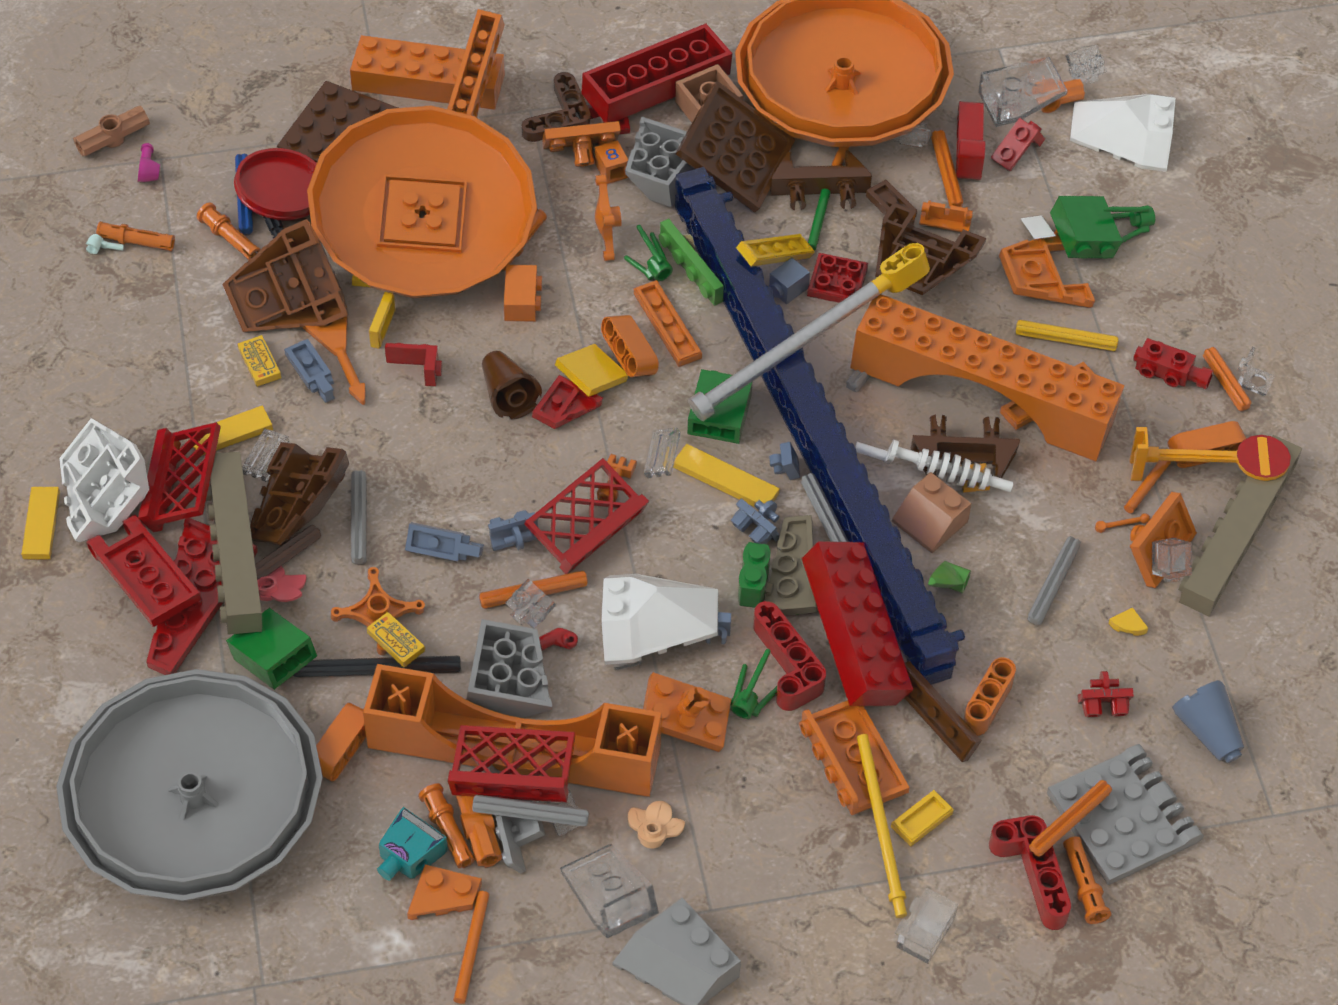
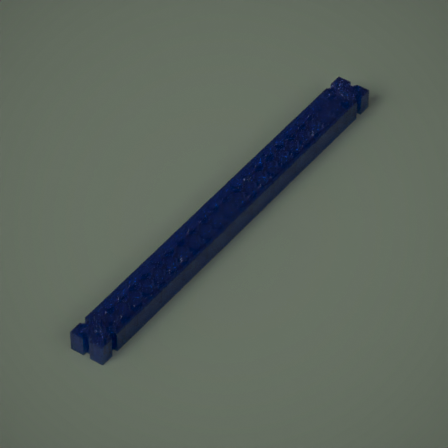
[675,167,965,685]

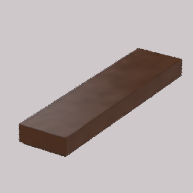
[904,661,982,762]

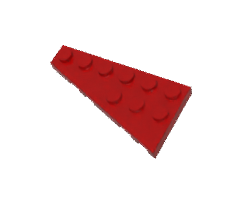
[146,518,258,675]

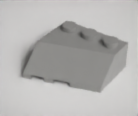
[612,897,741,1005]

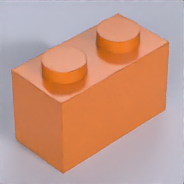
[504,265,542,322]

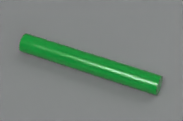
[808,189,831,251]

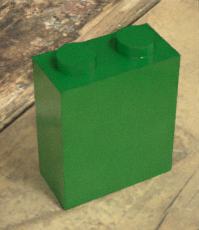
[1050,196,1123,259]
[687,369,753,444]
[226,607,317,690]

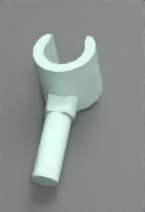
[86,234,124,254]

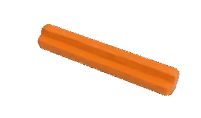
[1203,347,1252,412]

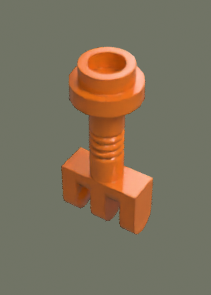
[597,454,637,502]

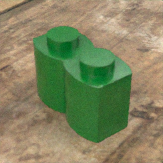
[738,542,771,608]

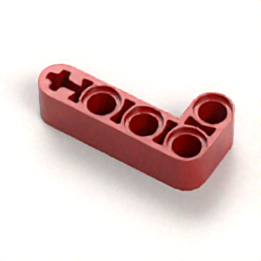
[956,101,986,180]
[753,601,826,711]
[989,815,1071,930]

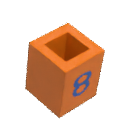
[595,140,629,184]

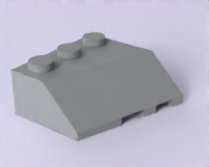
[625,116,699,207]
[466,619,552,718]

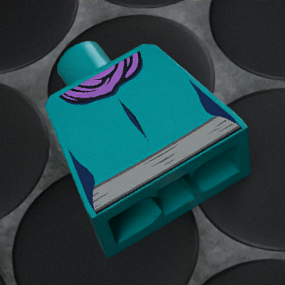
[377,807,448,881]

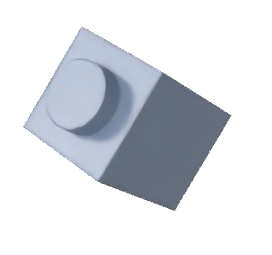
[769,258,810,304]

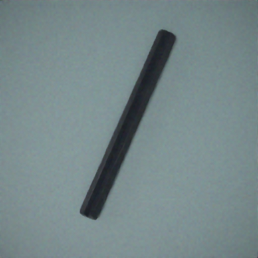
[293,655,461,677]

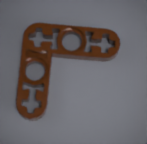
[521,72,590,142]

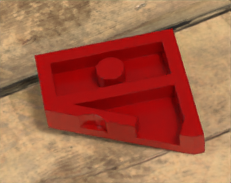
[532,375,603,429]

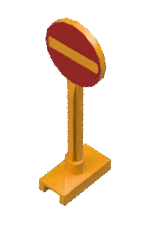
[1130,427,1291,481]

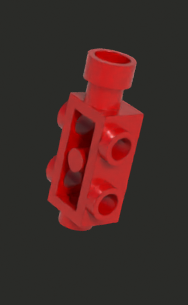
[1133,338,1214,390]

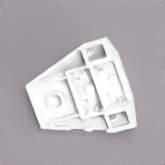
[1070,94,1176,172]
[59,418,149,542]
[602,574,719,665]

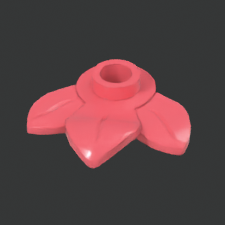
[257,566,307,602]

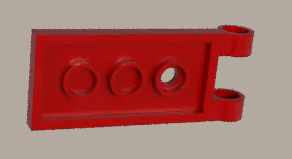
[86,515,202,627]

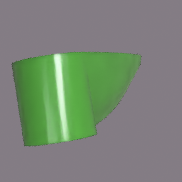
[928,561,971,593]

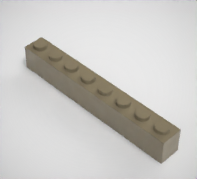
[1178,435,1302,616]
[206,452,262,634]

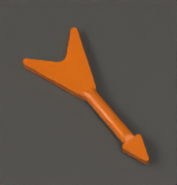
[302,309,366,405]

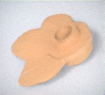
[628,801,685,849]

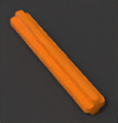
[931,130,963,207]
[479,570,588,609]
[1029,780,1112,856]

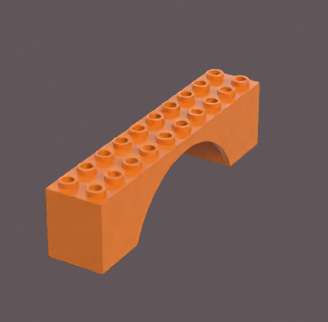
[850,294,1125,461]
[363,664,662,797]

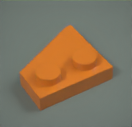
[407,864,482,920]

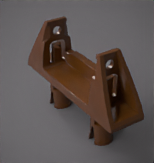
[771,150,872,211]
[910,414,1020,478]

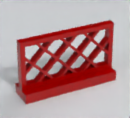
[138,422,221,533]
[524,458,649,574]
[448,725,576,803]

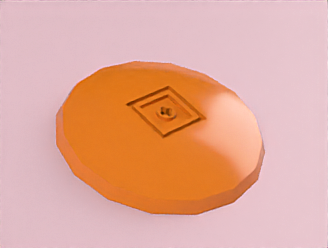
[307,105,537,298]

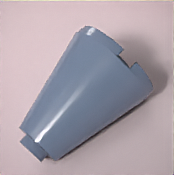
[1172,680,1244,763]

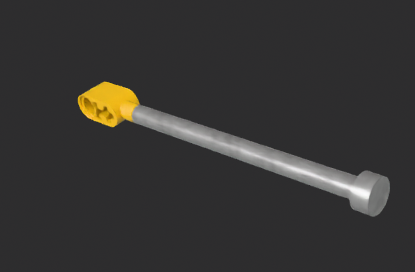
[688,243,930,421]

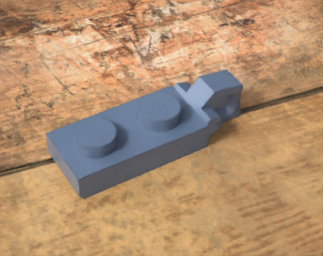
[284,339,335,403]
[405,522,484,561]

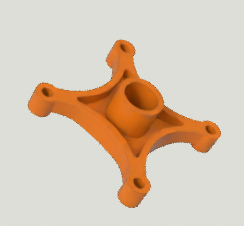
[595,175,622,261]
[331,567,425,655]

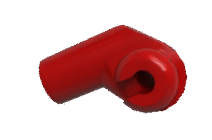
[539,628,578,651]

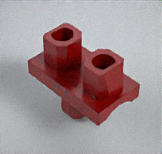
[1077,671,1134,717]

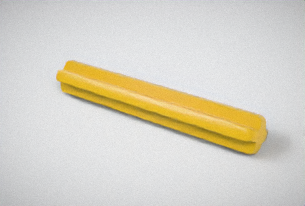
[1015,320,1118,351]

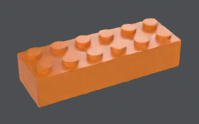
[350,35,505,110]

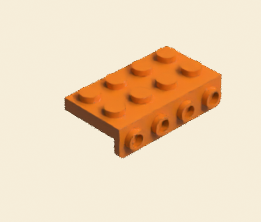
[799,700,910,815]

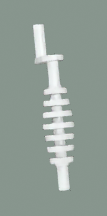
[854,440,1013,492]

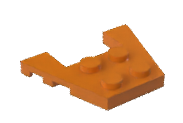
[999,229,1095,307]

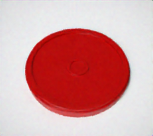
[234,148,317,220]

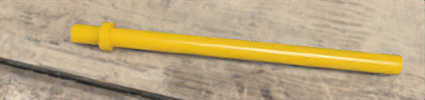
[857,734,907,918]

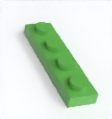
[659,219,724,306]

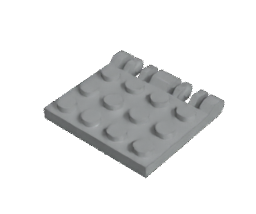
[1047,744,1204,885]

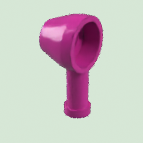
[138,143,160,182]

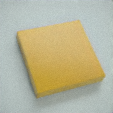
[555,344,628,397]

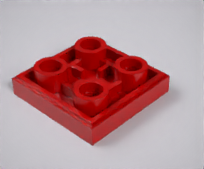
[807,253,868,303]

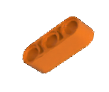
[601,315,659,377]
[1167,421,1246,468]
[964,657,1016,736]
[316,703,366,781]

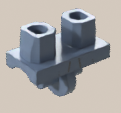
[731,498,780,544]
[488,510,538,551]

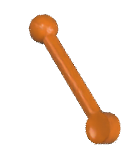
[1095,513,1150,533]

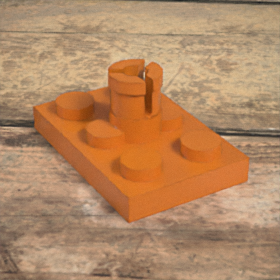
[542,121,620,167]
[1130,492,1197,588]
[643,672,731,752]

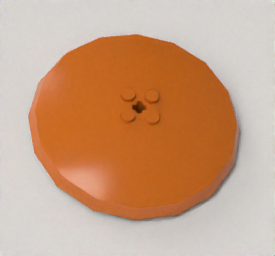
[735,0,954,147]

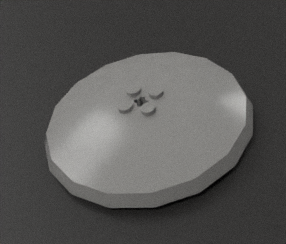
[56,669,323,901]

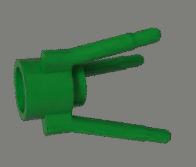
[1104,205,1156,243]
[624,225,673,282]
[730,649,777,719]

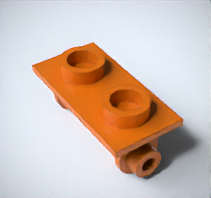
[919,200,973,232]

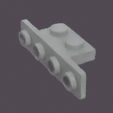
[488,765,545,874]

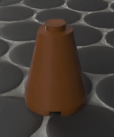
[482,351,542,419]

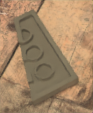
[765,515,817,615]

